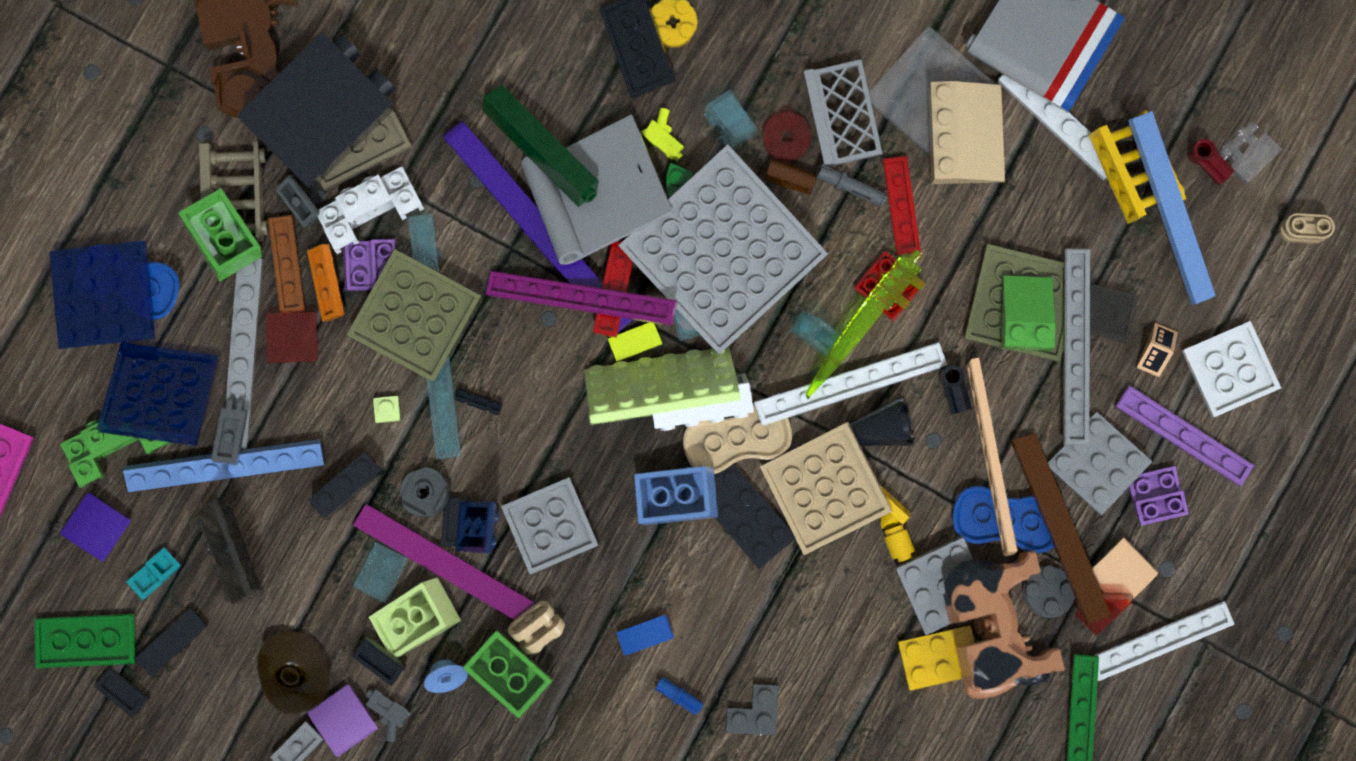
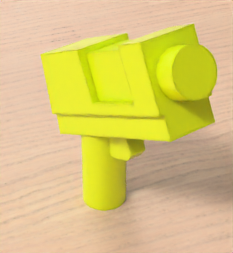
[642,108,684,162]

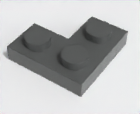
[726,684,778,736]

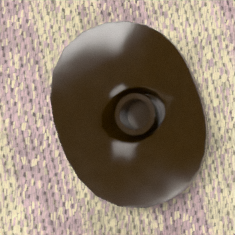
[257,631,329,715]

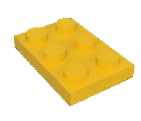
[898,625,974,691]

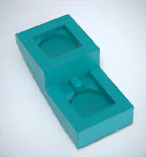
[126,548,181,601]

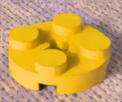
[652,0,697,48]

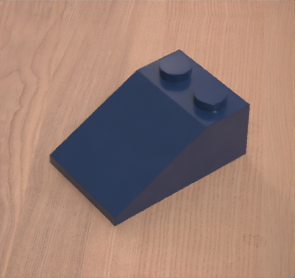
[455,502,498,554]

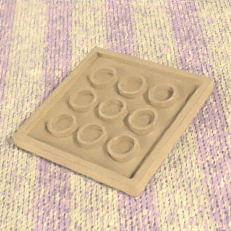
[760,422,893,555]

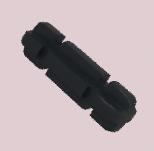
[455,388,503,415]

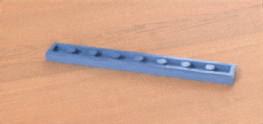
[1128,111,1216,305]

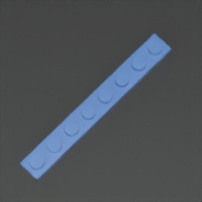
[123,439,325,492]

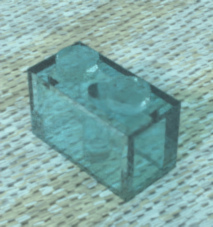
[704,90,758,150]

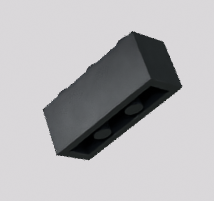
[308,452,384,520]

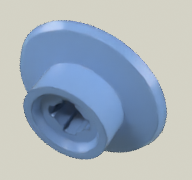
[424,660,468,693]

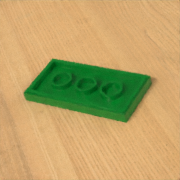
[34,614,137,668]

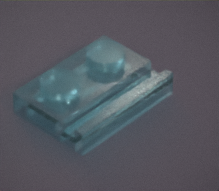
[353,542,408,603]

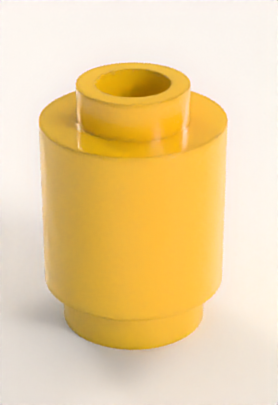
[884,524,915,563]

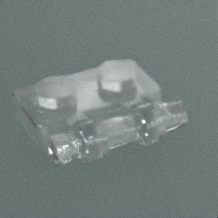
[1219,122,1282,184]

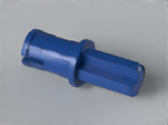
[655,676,703,715]

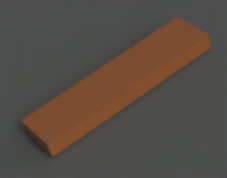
[268,215,306,315]

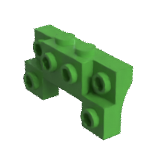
[60,399,172,488]

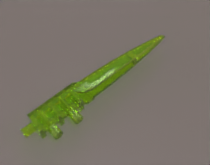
[806,250,926,399]

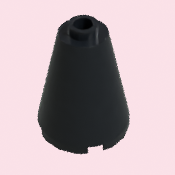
[849,397,915,446]

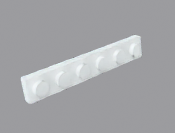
[997,75,1107,180]

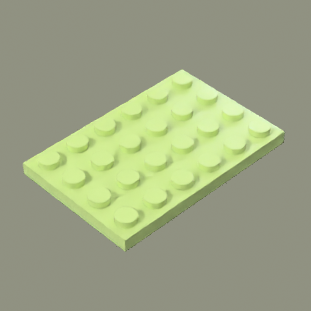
[584,346,741,424]

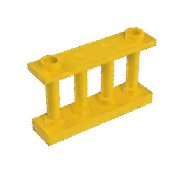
[1088,110,1187,224]

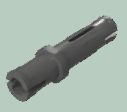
[815,164,887,207]

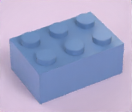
[634,466,718,525]

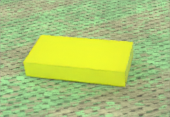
[608,322,662,362]

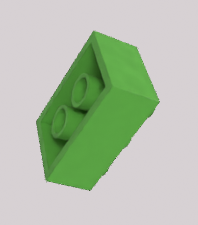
[463,630,553,719]

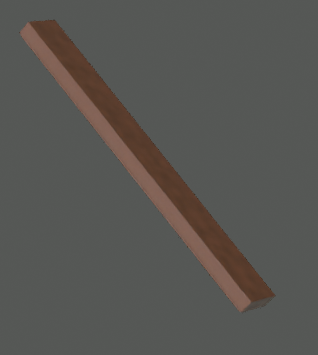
[1011,433,1111,625]

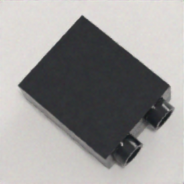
[236,32,396,191]

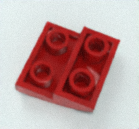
[854,251,924,322]

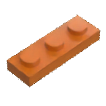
[307,244,344,322]

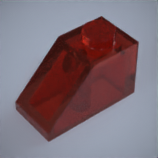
[1075,592,1134,636]

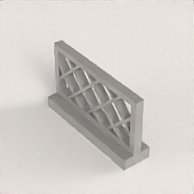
[804,59,882,168]

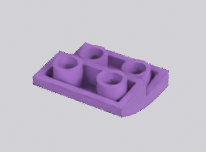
[343,240,395,291]
[1129,466,1189,526]
[308,684,378,757]

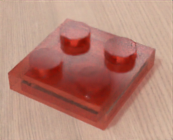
[266,312,318,364]

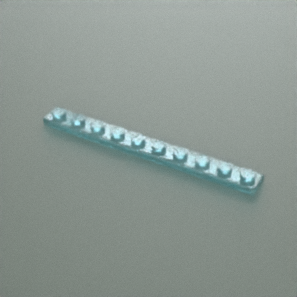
[408,214,461,460]

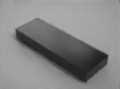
[135,608,208,677]

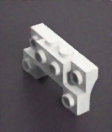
[318,167,424,254]

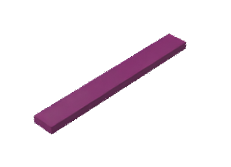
[486,271,677,326]
[353,504,536,620]

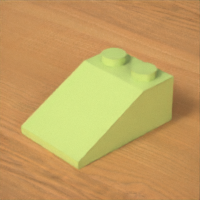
[369,577,461,658]

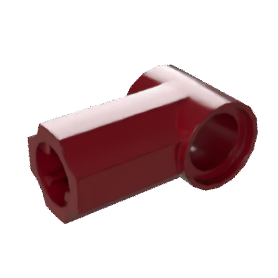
[1187,139,1235,186]

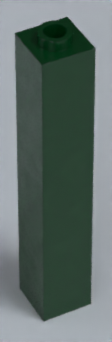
[482,85,599,207]

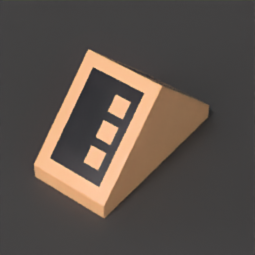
[1136,323,1178,377]

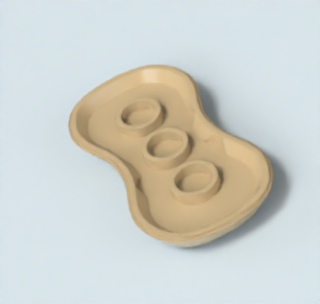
[683,406,792,474]

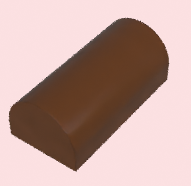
[765,159,817,196]

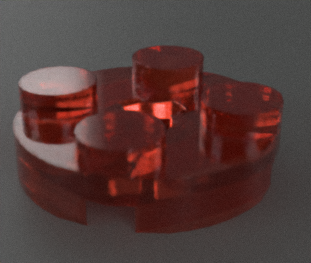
[763,111,812,161]

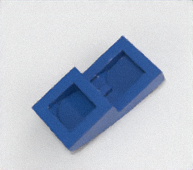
[616,615,675,656]

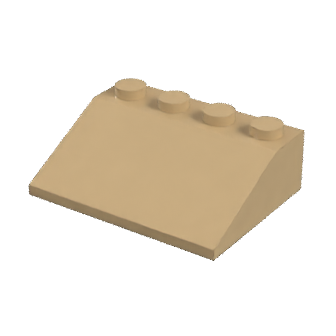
[928,81,1005,184]

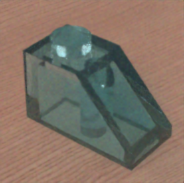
[790,311,849,362]

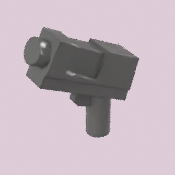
[365,689,411,742]

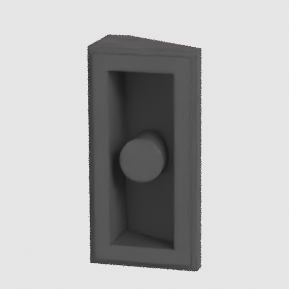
[275,174,320,228]

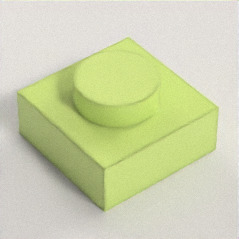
[373,396,401,423]

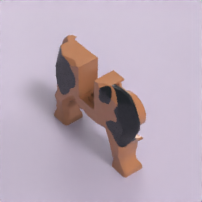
[944,551,1065,699]

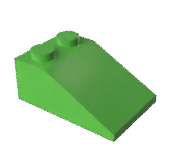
[178,188,262,282]
[1001,276,1055,351]

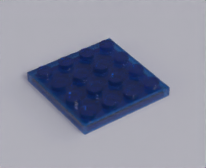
[49,241,155,349]
[97,342,219,446]

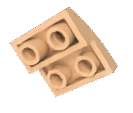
[1092,537,1159,610]

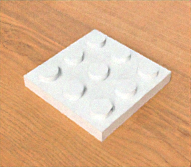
[1182,321,1281,418]

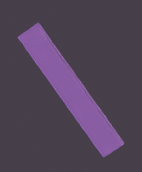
[1115,386,1254,486]

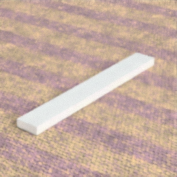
[754,342,947,426]

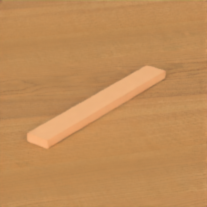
[966,358,1017,556]

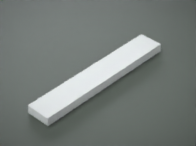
[1095,601,1234,681]

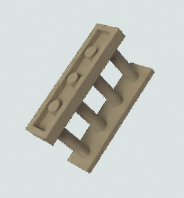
[199,141,269,242]

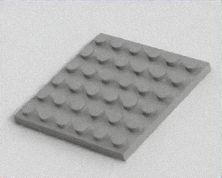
[618,145,828,354]

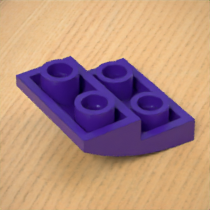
[59,491,131,562]

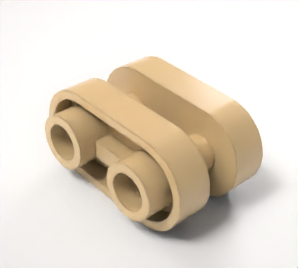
[1278,213,1335,243]
[508,601,565,655]

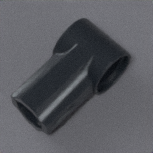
[939,365,972,415]

